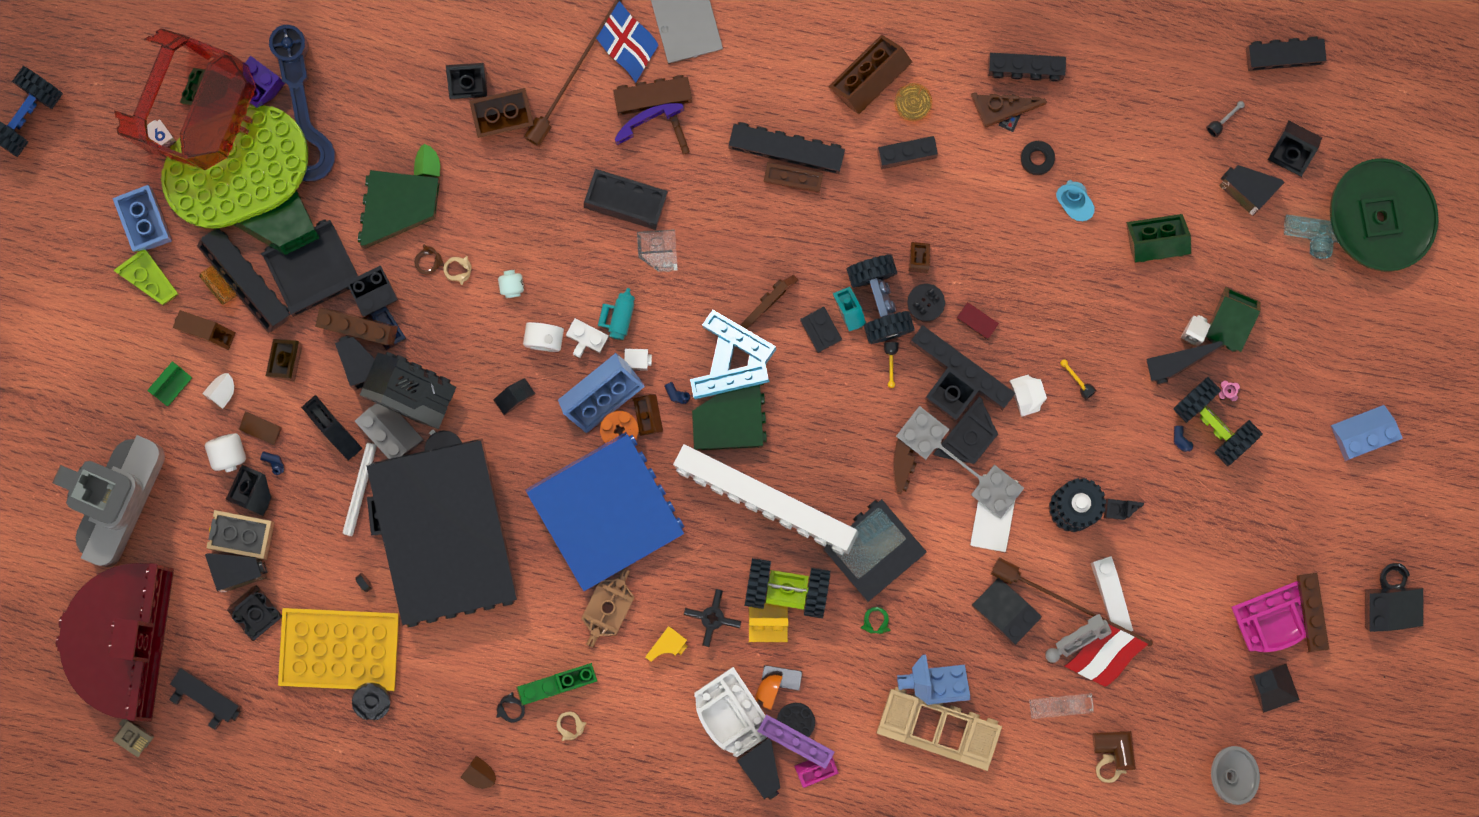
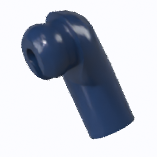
[1174,426,1193,452]
[260,451,284,475]

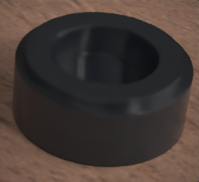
[355,573,373,592]

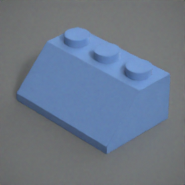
[112,185,172,252]
[1331,405,1403,461]

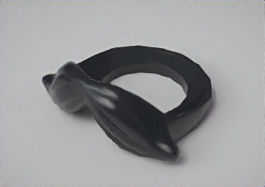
[496,692,525,723]

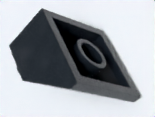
[226,465,271,516]
[1250,663,1300,713]

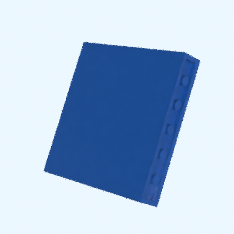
[525,432,685,592]

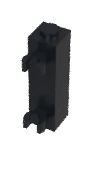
[169,668,241,730]

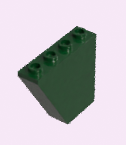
[358,170,440,248]
[234,190,319,255]
[692,383,767,451]

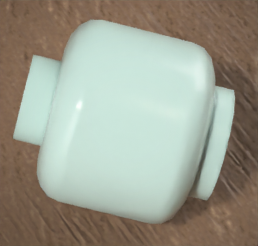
[498,270,524,298]

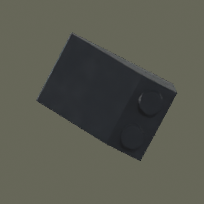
[972,578,1042,645]
[1365,588,1423,632]

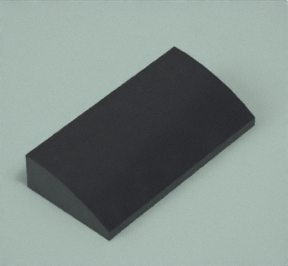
[583,169,668,230]

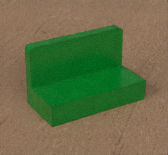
[147,361,192,406]

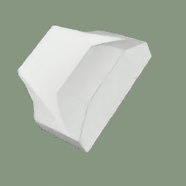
[1009,375,1047,417]

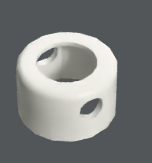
[523,322,564,352]

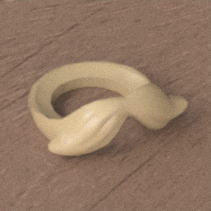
[443,256,472,285]
[556,711,587,741]
[1096,753,1127,783]

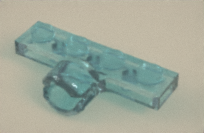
[1284,214,1338,259]

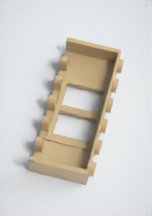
[876,687,1002,771]

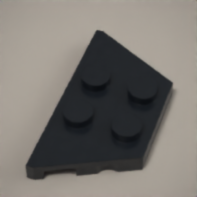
[933,397,998,464]

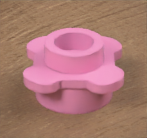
[1219,381,1240,401]

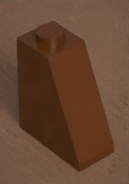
[173,310,236,350]

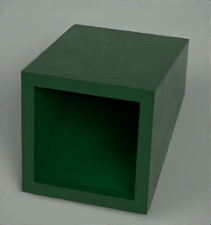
[1206,287,1261,352]

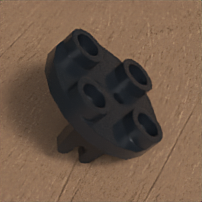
[907,284,945,322]

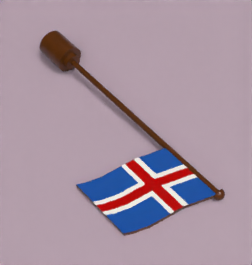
[524,0,659,147]

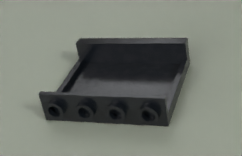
[261,219,358,317]

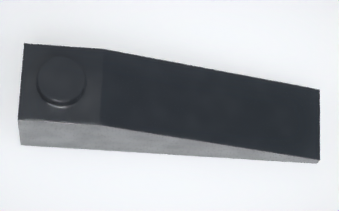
[1146,341,1224,385]

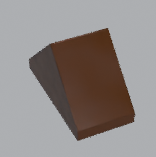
[908,242,930,273]

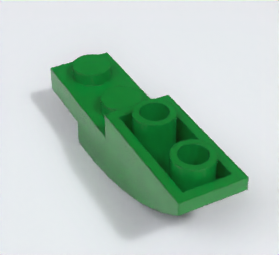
[516,663,597,706]

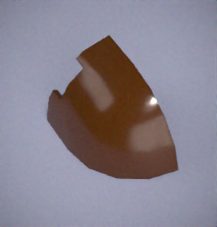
[460,756,496,789]

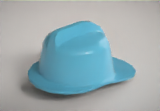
[1056,180,1095,221]

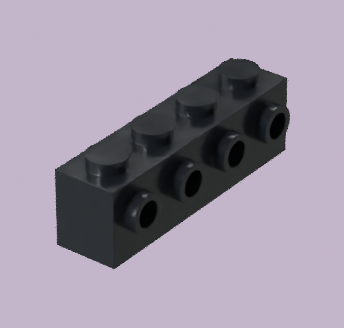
[987,52,1066,82]

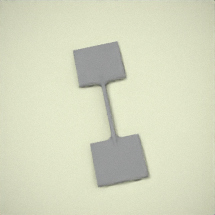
[896,406,1024,518]

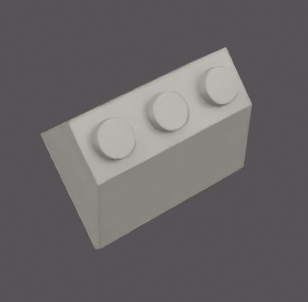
[355,403,424,459]

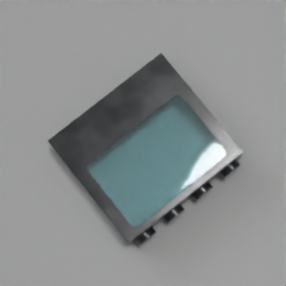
[823,499,927,603]

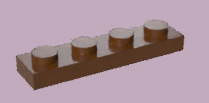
[1297,573,1329,652]

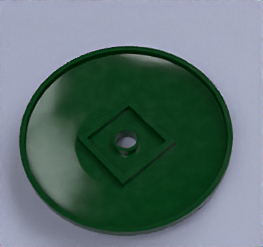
[1330,158,1439,272]

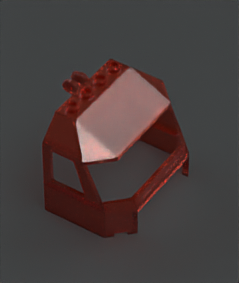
[114,28,256,170]

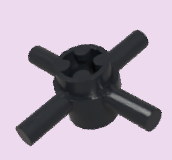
[684,589,742,647]

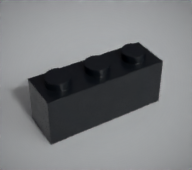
[877,136,938,170]

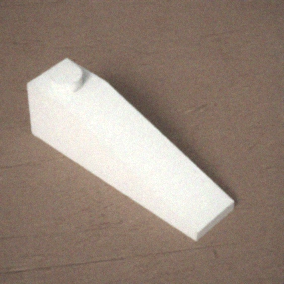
[1091,556,1133,631]

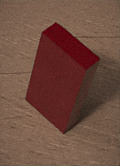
[956,302,999,340]

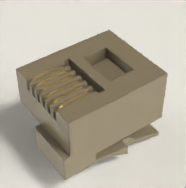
[113,719,154,757]

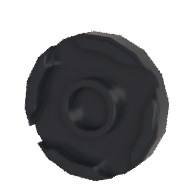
[352,682,391,721]

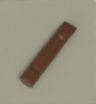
[670,115,690,154]

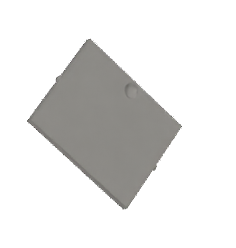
[651,0,723,64]

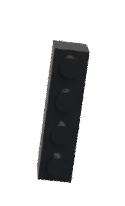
[1246,36,1327,71]

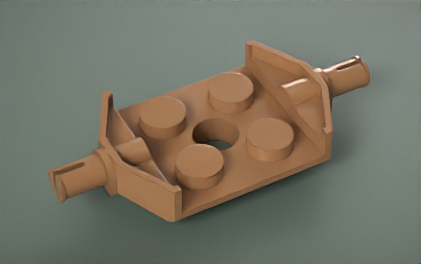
[581,569,635,648]

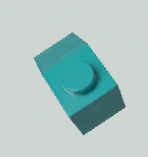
[833,287,866,332]

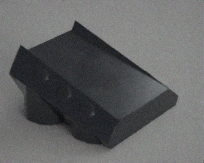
[227,585,282,641]

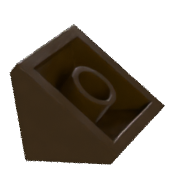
[265,339,303,382]

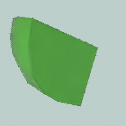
[414,144,440,178]

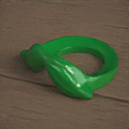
[861,607,891,634]

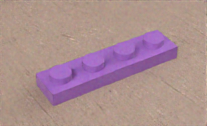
[757,714,835,769]

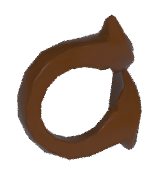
[414,244,444,274]

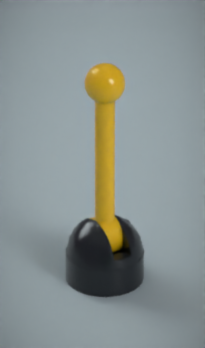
[884,342,899,388]
[1060,360,1097,400]

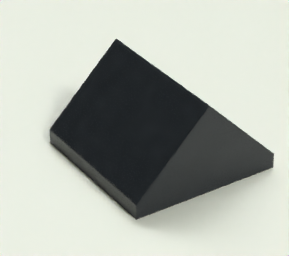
[446,63,487,99]

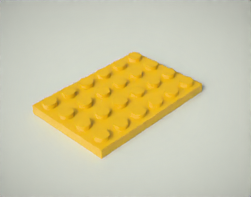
[278,608,399,691]

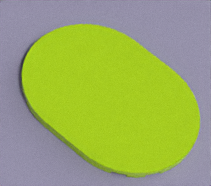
[161,104,308,229]

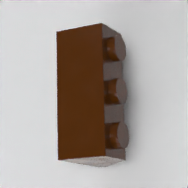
[469,88,534,138]

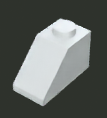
[1180,315,1210,347]

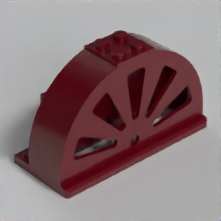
[56,563,174,722]

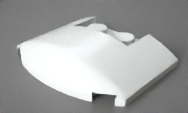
[694,667,767,757]

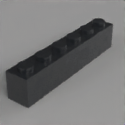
[728,122,845,174]
[197,228,290,333]
[910,325,1015,411]

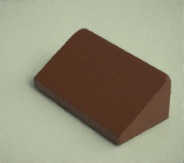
[633,394,663,436]
[239,411,282,445]

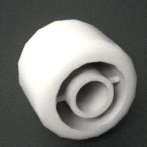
[205,433,246,472]

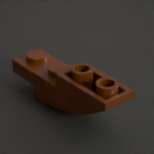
[893,438,917,494]

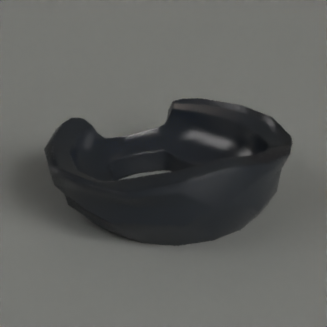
[1380,563,1410,589]

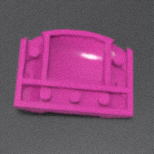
[1231,581,1306,652]

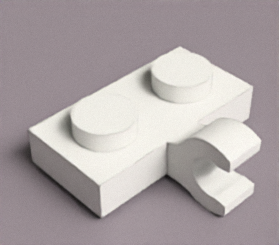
[566,318,609,358]

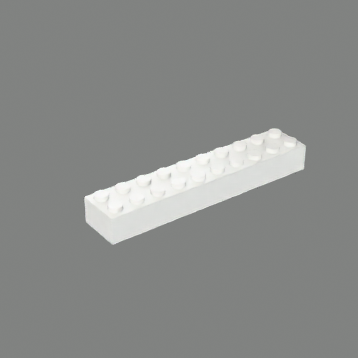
[673,444,858,556]

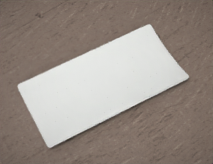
[970,474,1018,552]

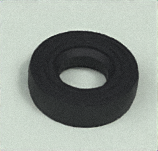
[1021,141,1055,175]

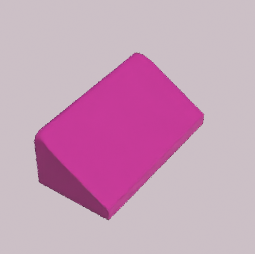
[794,757,839,788]

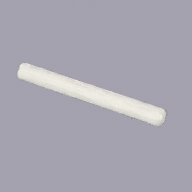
[343,443,377,536]

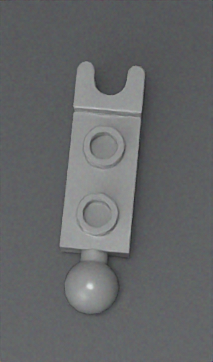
[1045,614,1112,663]

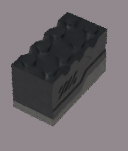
[360,352,456,429]

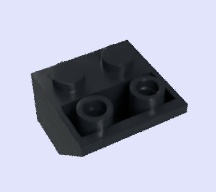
[346,265,398,317]

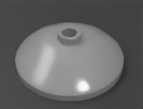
[1211,746,1260,805]

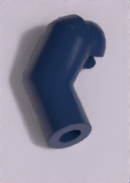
[664,382,690,404]

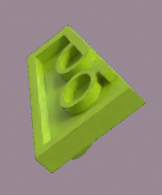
[113,250,179,306]

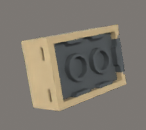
[207,510,275,560]

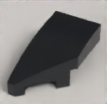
[1103,499,1144,520]

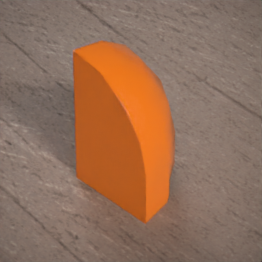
[755,675,783,710]

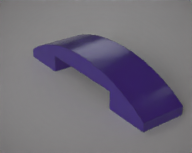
[615,103,684,145]

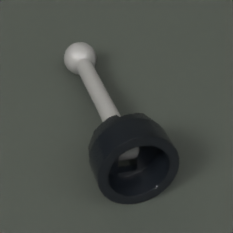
[1206,101,1245,138]

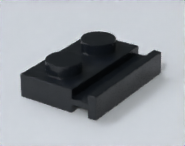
[800,307,842,353]

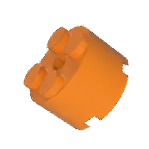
[600,411,639,444]

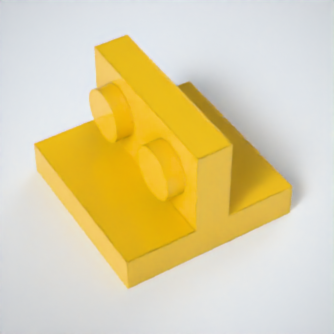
[749,603,788,642]

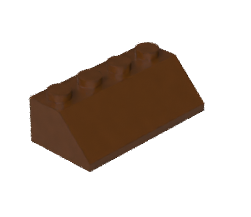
[828,35,912,114]

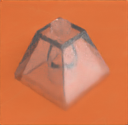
[637,229,678,272]

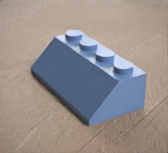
[558,353,645,433]

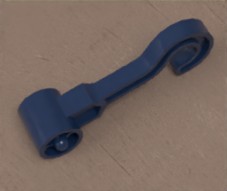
[269,25,336,182]

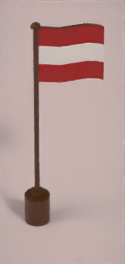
[991,557,1153,687]

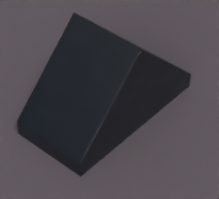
[493,378,536,415]

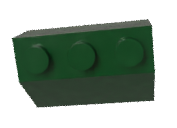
[1126,214,1191,263]

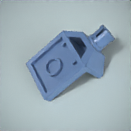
[897,655,970,705]

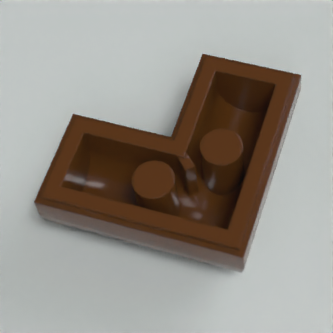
[1092,731,1136,771]

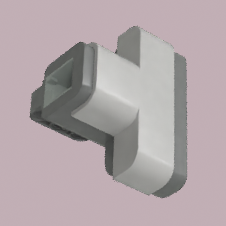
[52,435,165,567]

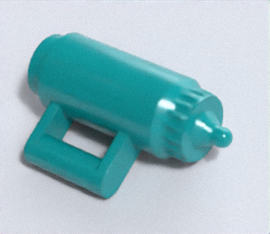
[598,288,635,340]

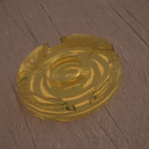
[894,83,933,121]

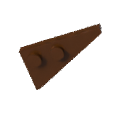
[971,93,1047,128]
[740,274,798,329]

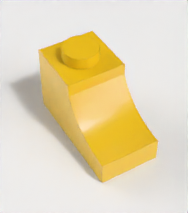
[646,626,688,662]

